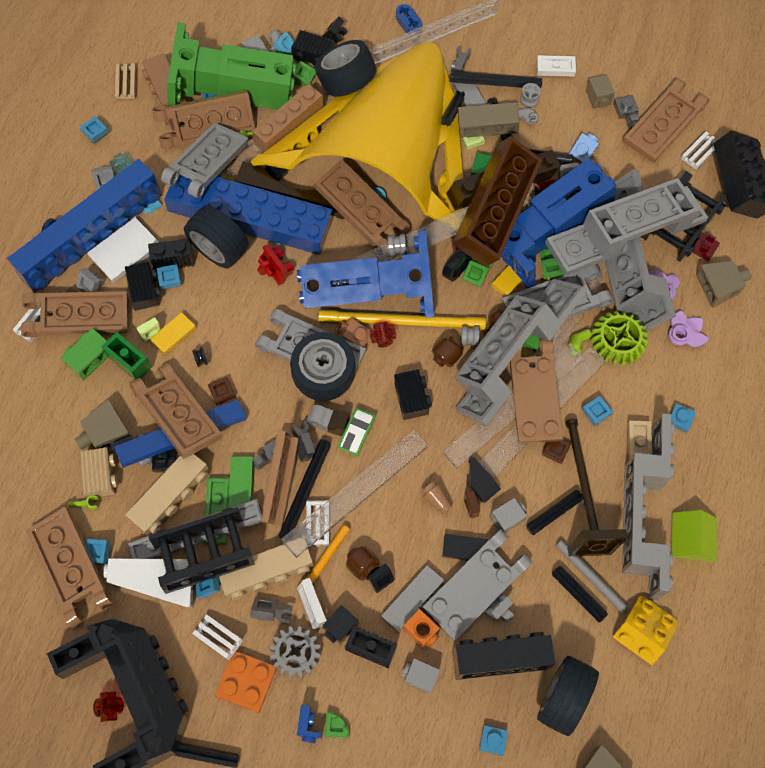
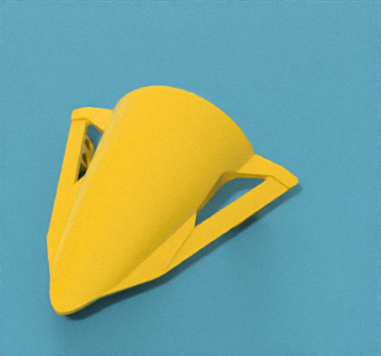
[251,42,466,232]

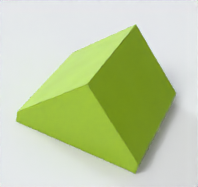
[670,510,717,563]

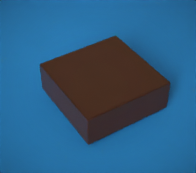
[208,377,236,405]
[542,440,571,464]
[464,490,480,518]

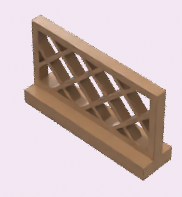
[261,430,299,526]

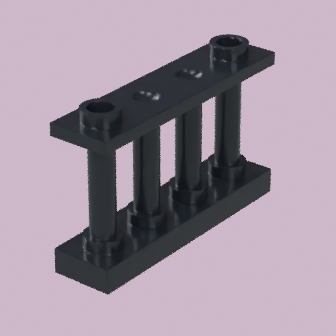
[640,171,727,262]
[149,507,255,594]

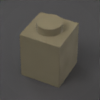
[586,75,615,109]

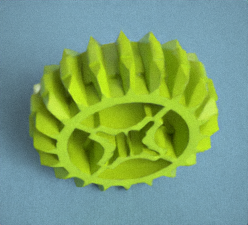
[591,310,648,366]

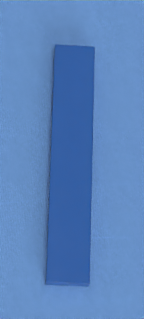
[114,399,246,468]

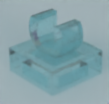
[109,153,132,175]

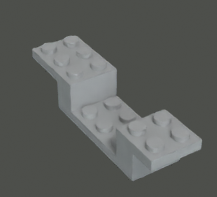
[605,169,676,333]
[545,178,708,276]
[454,279,587,426]
[622,413,675,600]

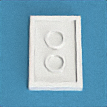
[87,217,158,283]

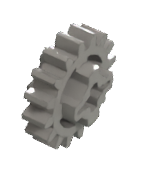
[270,626,321,679]

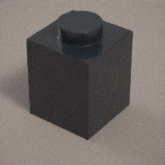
[322,605,359,645]

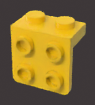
[613,596,679,666]

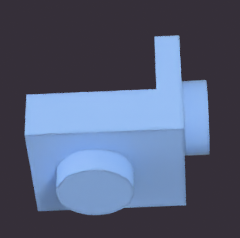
[569,133,601,162]

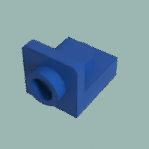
[297,705,322,743]

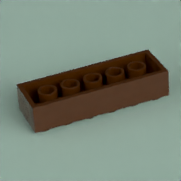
[452,136,542,267]

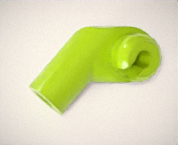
[568,329,592,356]

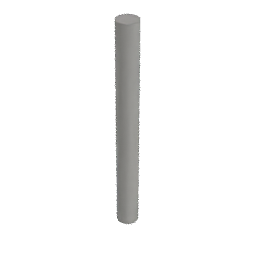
[556,540,628,613]

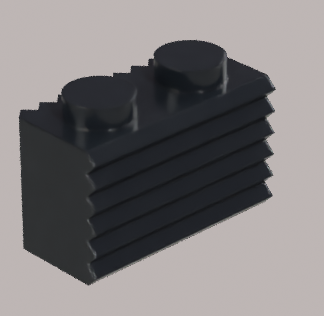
[291,30,335,66]
[148,238,195,271]
[125,262,162,311]
[394,369,432,420]
[345,626,397,669]

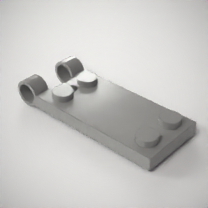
[161,123,248,199]
[502,264,613,318]
[255,309,366,373]
[422,528,532,641]

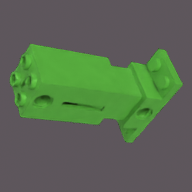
[167,22,296,110]

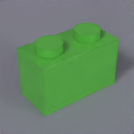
[61,328,108,381]

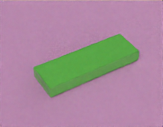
[228,457,253,508]
[203,478,230,545]

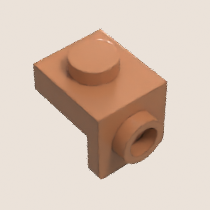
[336,318,372,348]

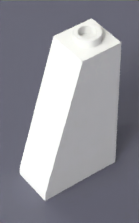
[104,559,194,608]

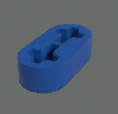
[396,4,422,37]

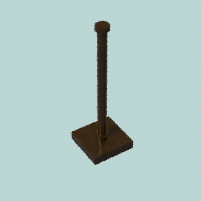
[565,419,628,556]

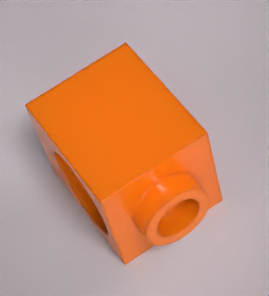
[403,609,440,648]

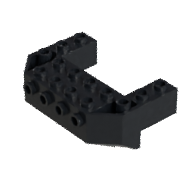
[47,619,189,768]

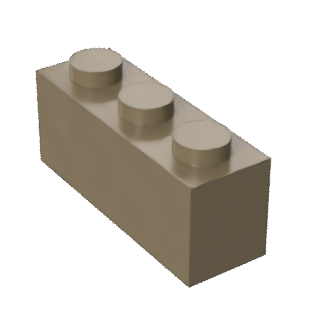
[458,102,519,138]

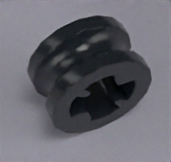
[192,347,208,367]

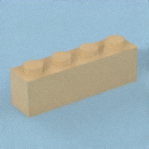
[125,454,210,536]
[219,537,314,600]

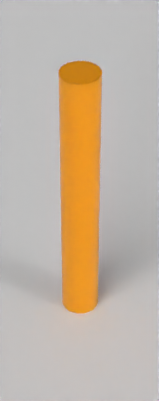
[306,525,350,585]

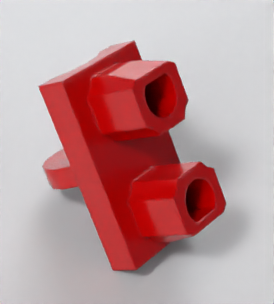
[257,244,294,285]

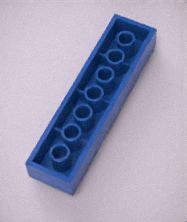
[7,159,161,293]
[164,175,332,255]

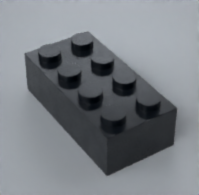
[713,130,765,219]
[452,632,556,680]

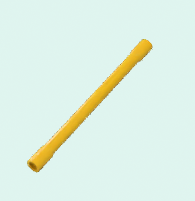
[319,309,486,330]

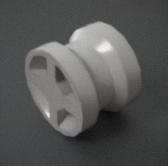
[520,83,541,108]
[388,234,407,256]
[461,325,479,347]

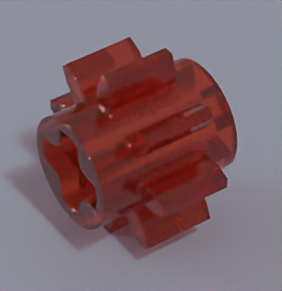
[370,322,396,348]
[93,691,124,722]

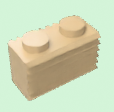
[81,447,118,497]

